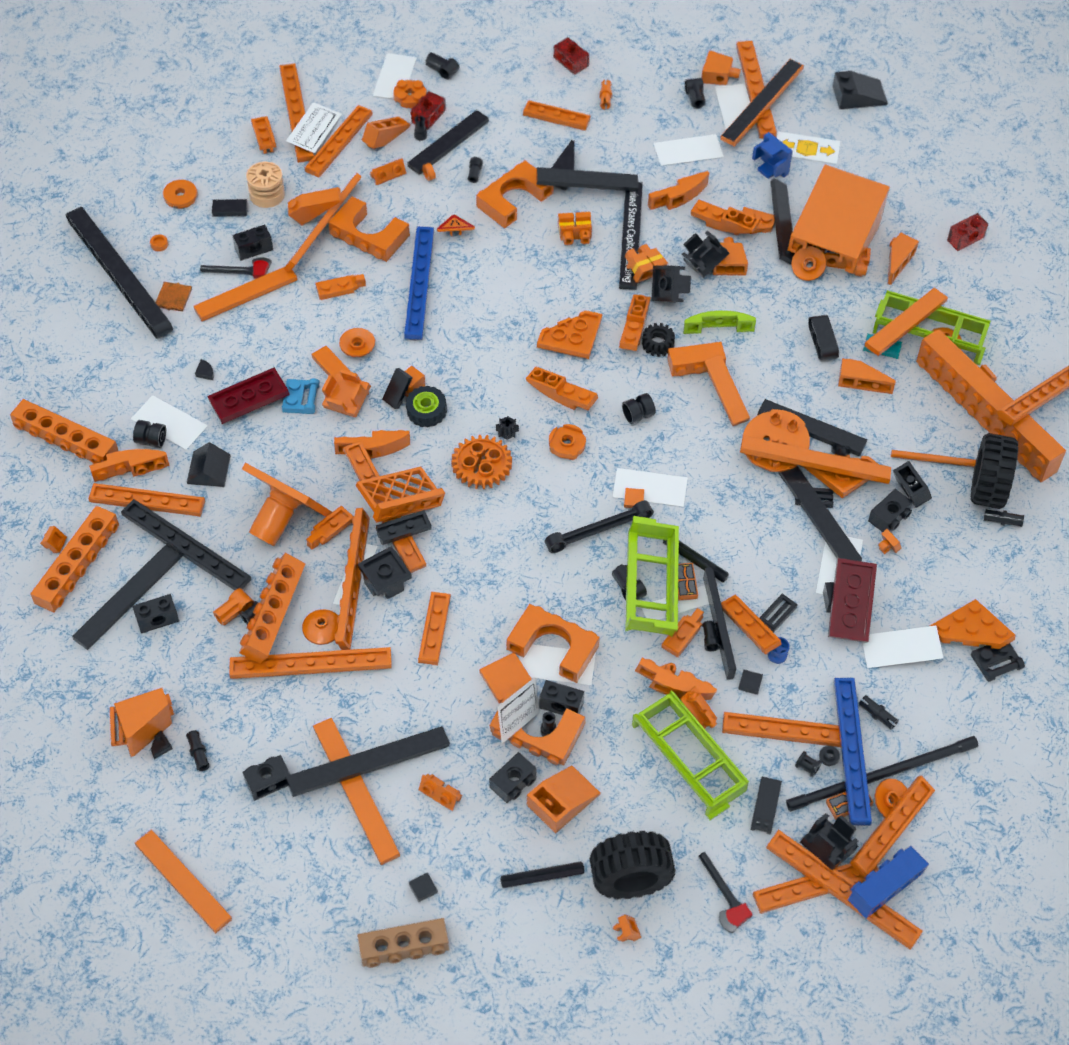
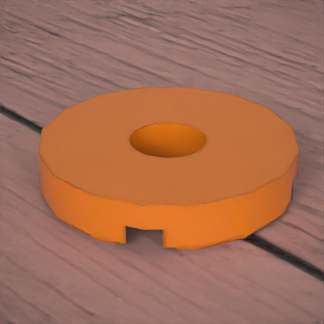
[163,179,198,209]

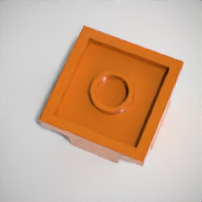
[322,369,371,418]

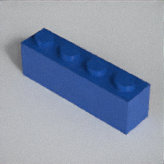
[848,846,929,919]

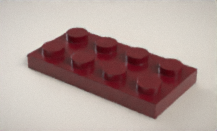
[207,367,290,424]
[828,558,877,643]

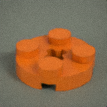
[393,80,426,108]
[549,424,586,460]

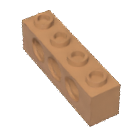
[357,918,449,968]

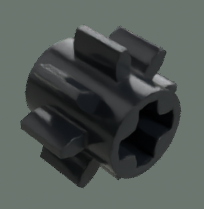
[496,416,519,440]

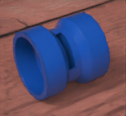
[767,637,790,664]

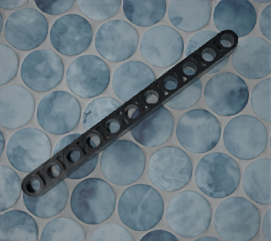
[65,206,173,339]

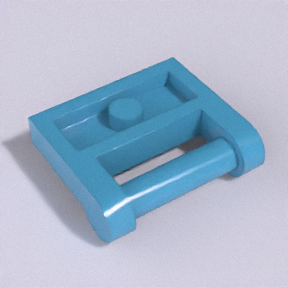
[282,378,320,414]

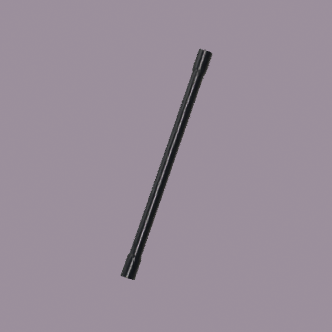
[786,736,978,812]

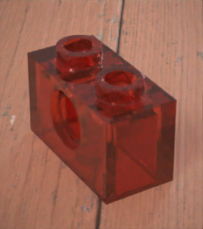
[553,37,589,75]
[410,91,446,130]
[947,213,988,251]

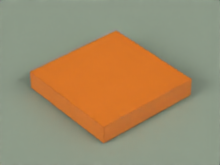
[479,652,532,704]

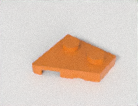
[734,207,775,235]

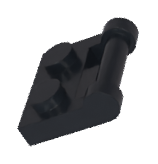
[971,643,1025,682]

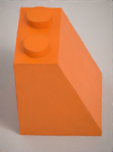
[114,688,174,757]

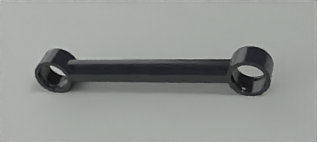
[544,500,654,553]

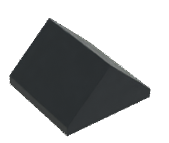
[187,442,231,487]

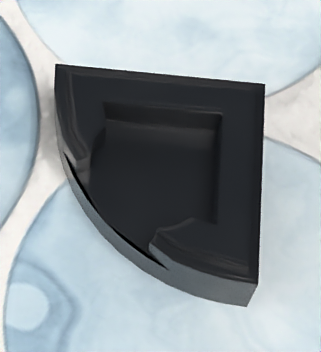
[195,359,214,380]
[831,444,850,456]
[151,731,172,759]

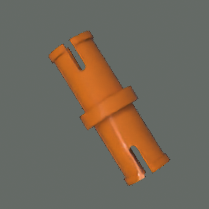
[599,80,612,109]

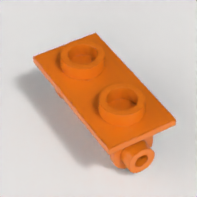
[370,158,407,185]
[680,686,717,729]
[418,774,462,811]

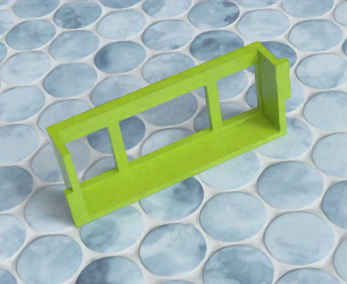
[872,290,991,365]
[625,516,679,637]
[632,690,749,820]

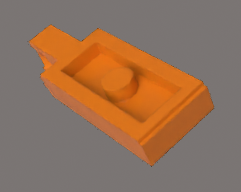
[315,274,366,300]
[306,506,353,550]
[662,608,704,657]

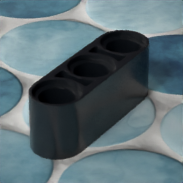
[808,315,839,361]

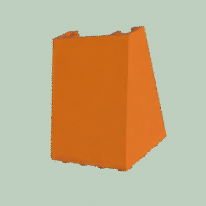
[787,164,890,274]

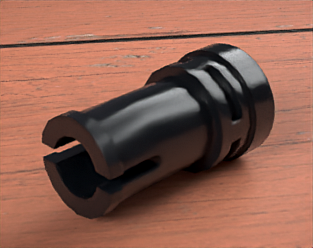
[414,115,427,141]
[467,157,483,183]
[702,621,721,652]
[540,712,556,736]

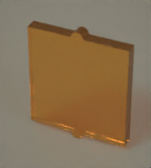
[155,282,192,312]

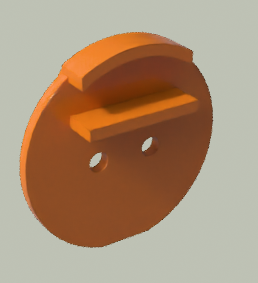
[742,409,810,472]

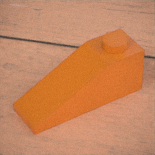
[362,116,411,149]
[288,187,341,226]
[888,232,919,285]
[838,358,896,394]

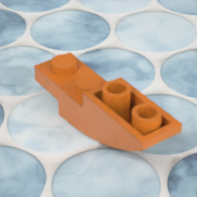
[648,171,709,210]
[691,199,760,234]
[619,294,651,351]
[526,366,598,410]
[334,430,410,459]
[89,449,170,482]
[635,657,717,700]

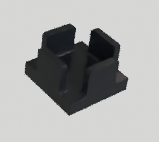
[681,231,730,277]
[651,265,691,302]
[358,546,412,599]
[800,813,859,871]

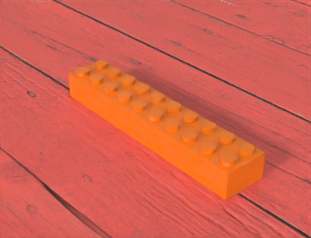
[916,329,1066,482]

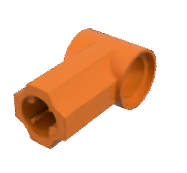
[213,588,254,626]

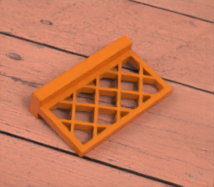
[356,466,445,523]

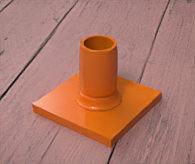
[242,462,332,546]

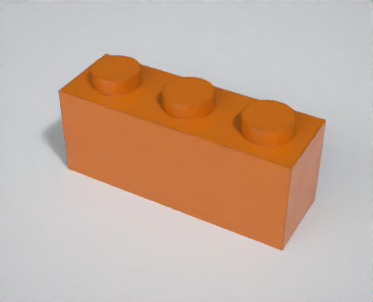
[667,342,726,377]

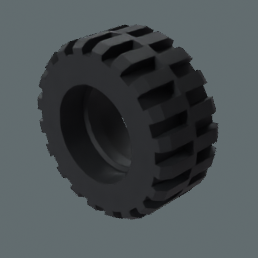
[970,433,1018,509]
[589,831,676,899]

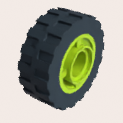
[406,386,447,427]

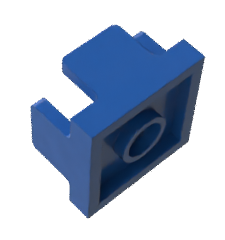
[752,132,793,179]

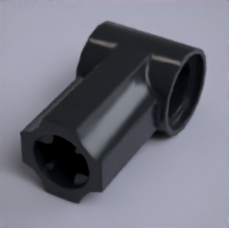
[425,52,460,80]
[685,78,706,109]
[612,564,647,600]

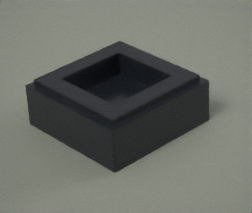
[738,669,763,695]
[408,872,438,903]

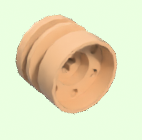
[246,161,285,208]

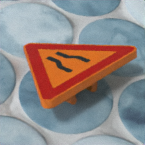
[437,215,475,236]

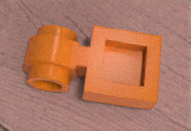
[853,248,871,277]

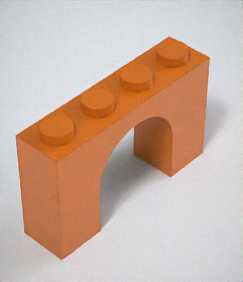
[476,160,554,228]
[328,196,410,262]
[506,603,600,683]
[489,684,586,766]

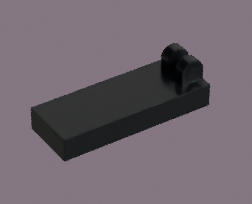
[376,510,432,545]
[750,776,782,835]

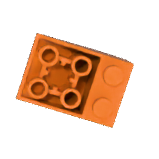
[527,765,601,834]

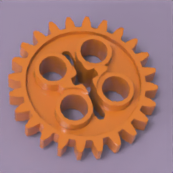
[451,434,512,489]

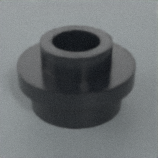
[819,746,840,766]

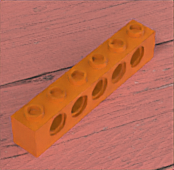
[10,399,119,464]
[30,505,119,613]
[239,552,306,664]

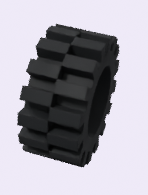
[642,323,675,357]

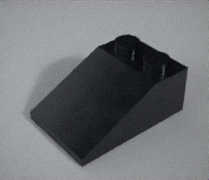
[832,71,888,110]

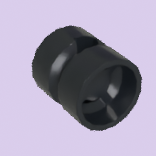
[622,393,656,424]
[133,419,167,448]

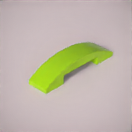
[683,310,756,334]

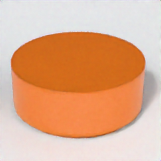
[422,163,436,181]
[150,234,168,252]

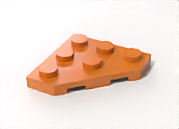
[537,310,603,359]
[802,454,878,498]
[930,599,1016,649]

